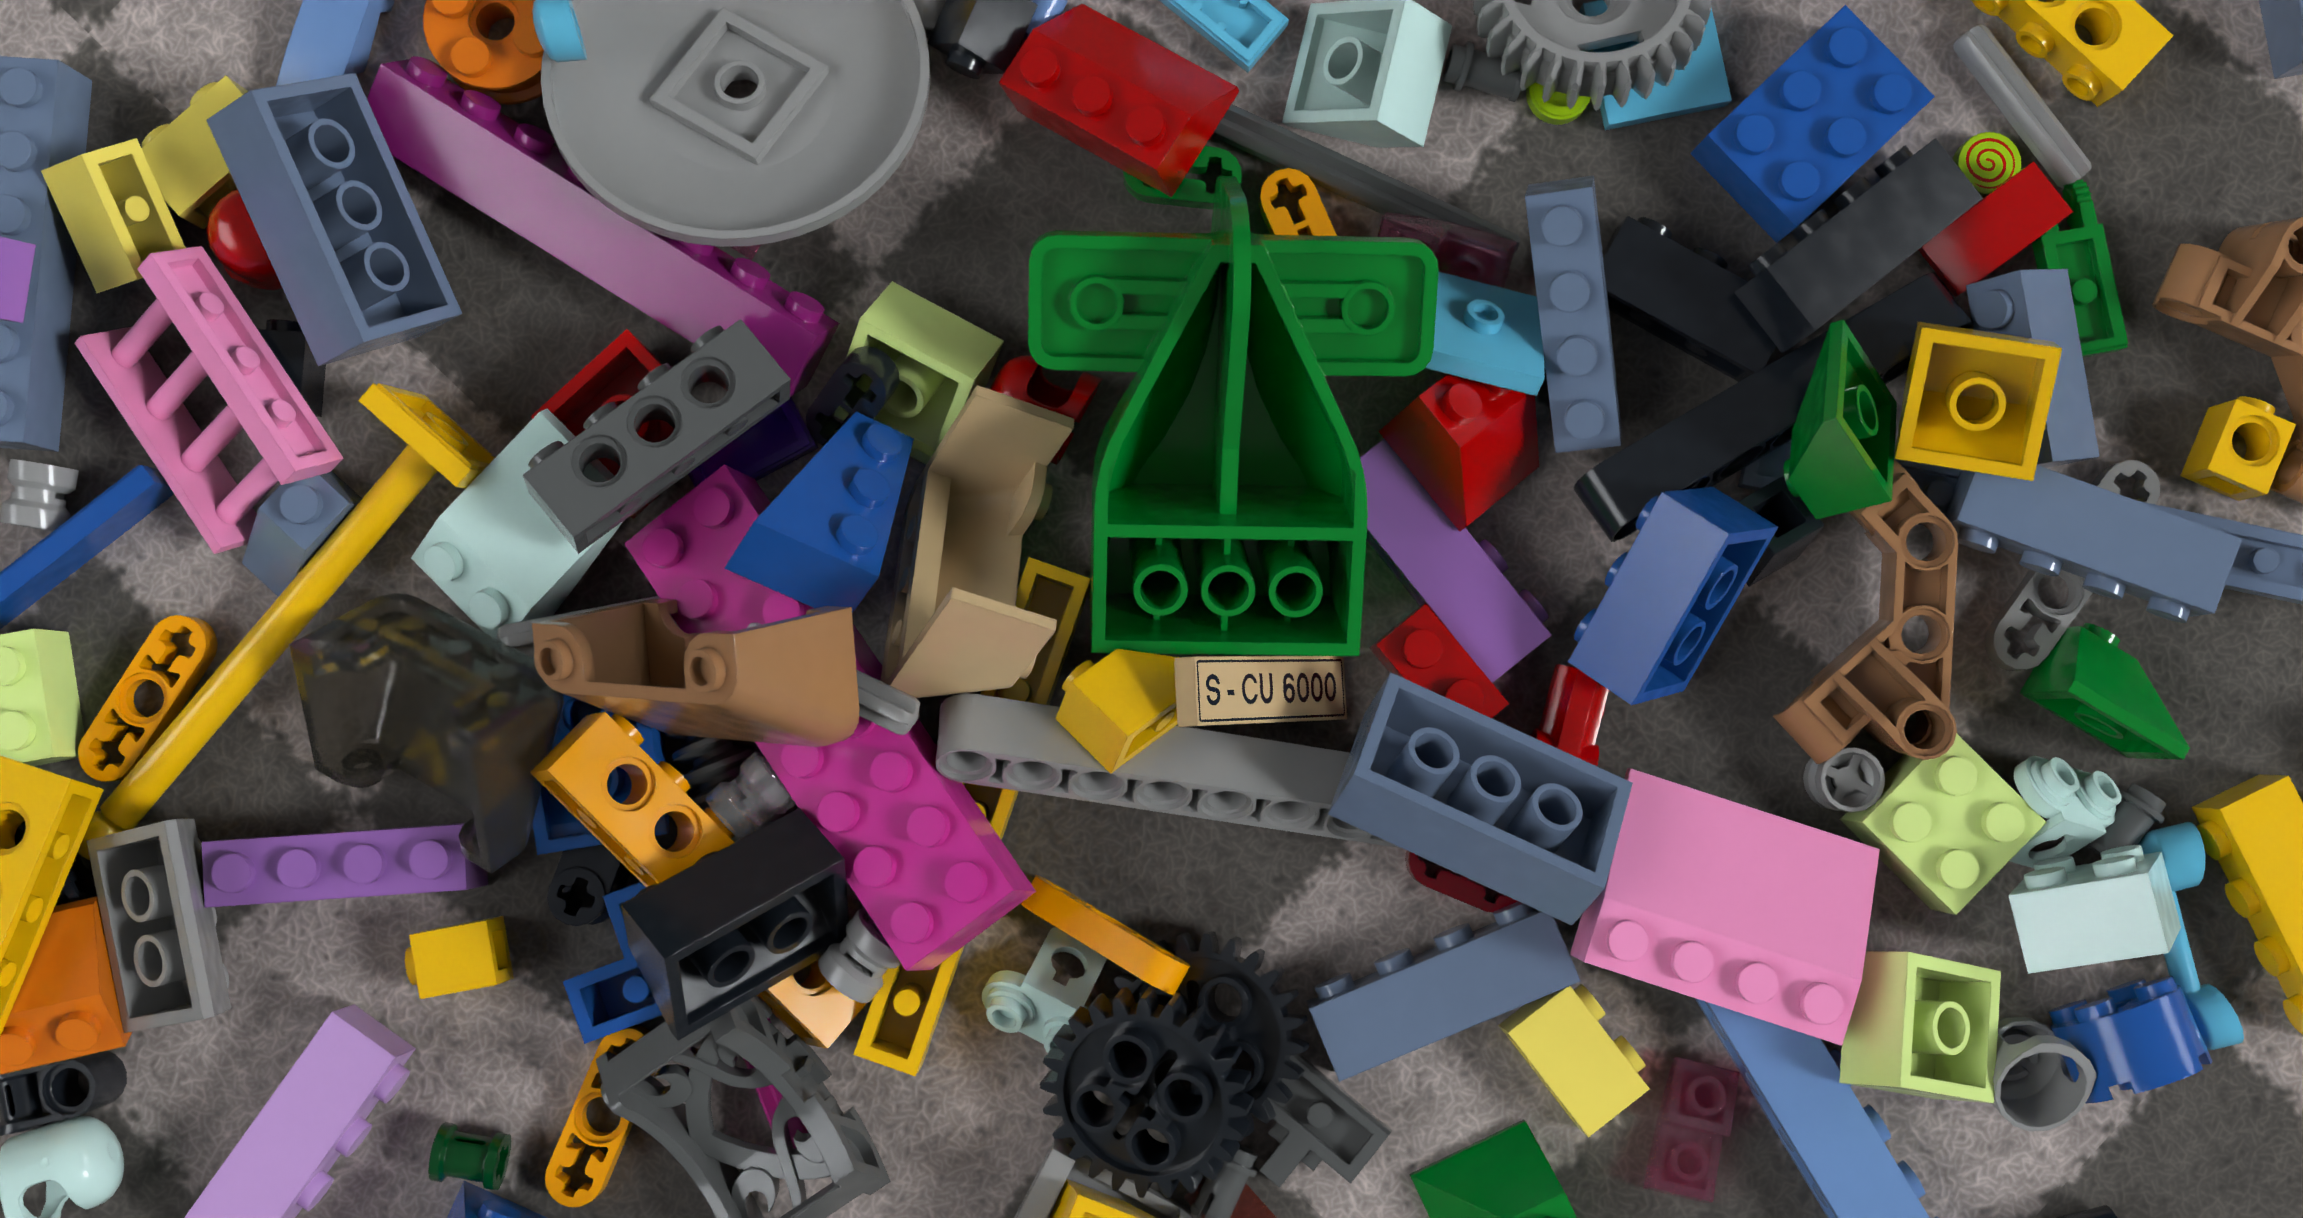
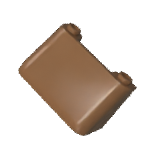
[532,599,860,747]

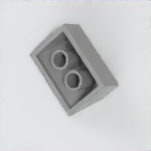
[87,819,232,1033]

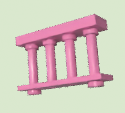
[74,246,344,554]

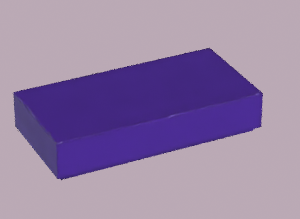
[688,397,819,487]

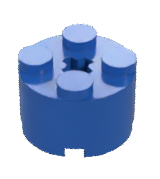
[2048,976,2213,1104]

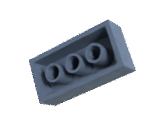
[206,73,462,366]
[1328,672,1633,925]

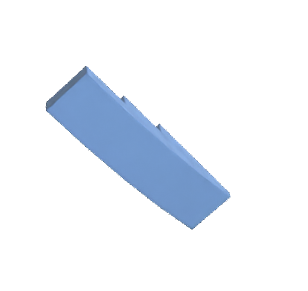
[276,0,395,86]

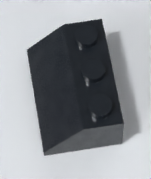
[621,808,849,1041]

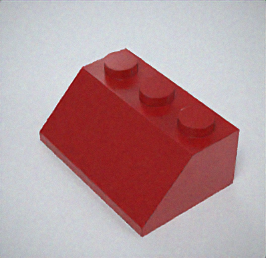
[999,4,1239,197]

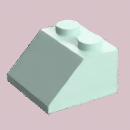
[1282,0,1452,148]

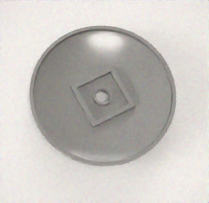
[541,0,930,247]

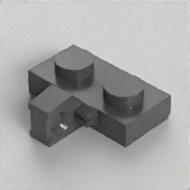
[1259,1054,1392,1188]

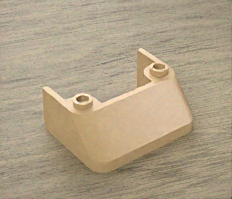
[881,385,1074,698]

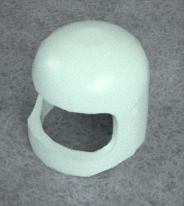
[0,1116,124,1218]

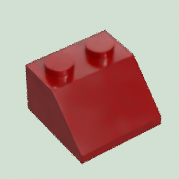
[1378,374,1539,532]

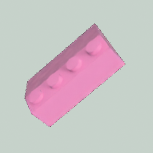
[1570,768,1880,1046]

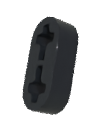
[806,346,900,446]

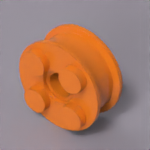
[423,0,544,105]

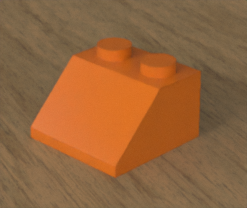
[0,897,132,1075]

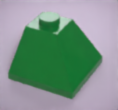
[1783,319,1897,520]
[2019,623,2190,760]
[1409,1119,1577,1218]

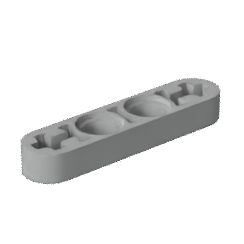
[1985,460,2160,671]

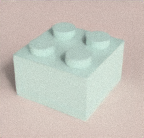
[2008,845,2181,974]

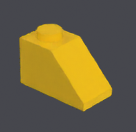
[1055,649,1180,774]

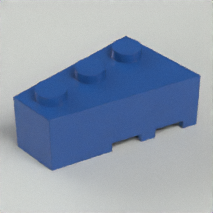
[724,412,914,614]

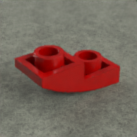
[1918,161,2073,297]

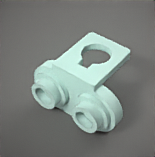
[2009,756,2121,868]
[982,928,1107,1053]

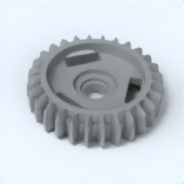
[1473,0,1712,111]

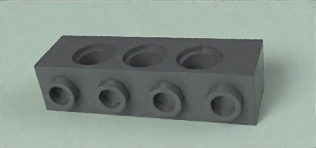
[523,319,791,554]

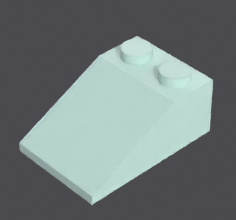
[411,408,623,646]

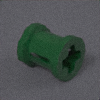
[428,1122,511,1190]

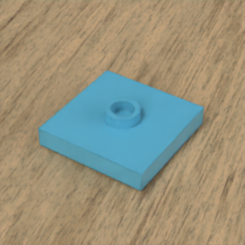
[1579,0,1732,130]
[1425,272,1545,396]

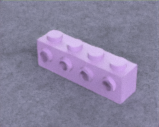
[184,1004,416,1218]

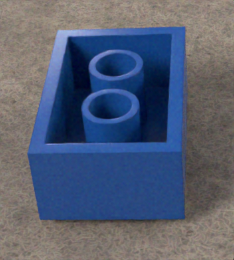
[1690,5,1935,243]
[1568,487,1778,705]

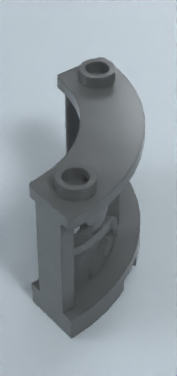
[596,996,891,1218]

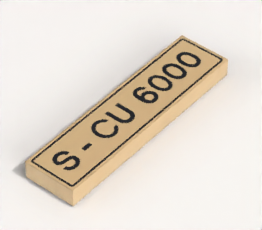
[1174,656,1347,727]

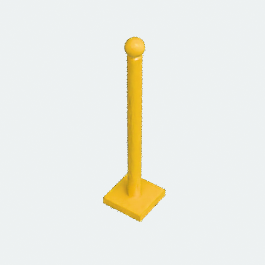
[78,383,496,860]

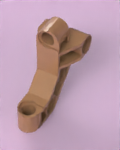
[2152,217,2303,503]
[1773,459,1958,764]

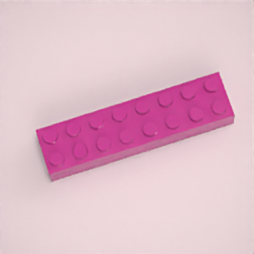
[624,464,1036,971]

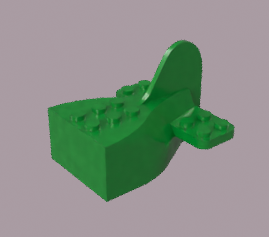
[1028,176,1439,656]

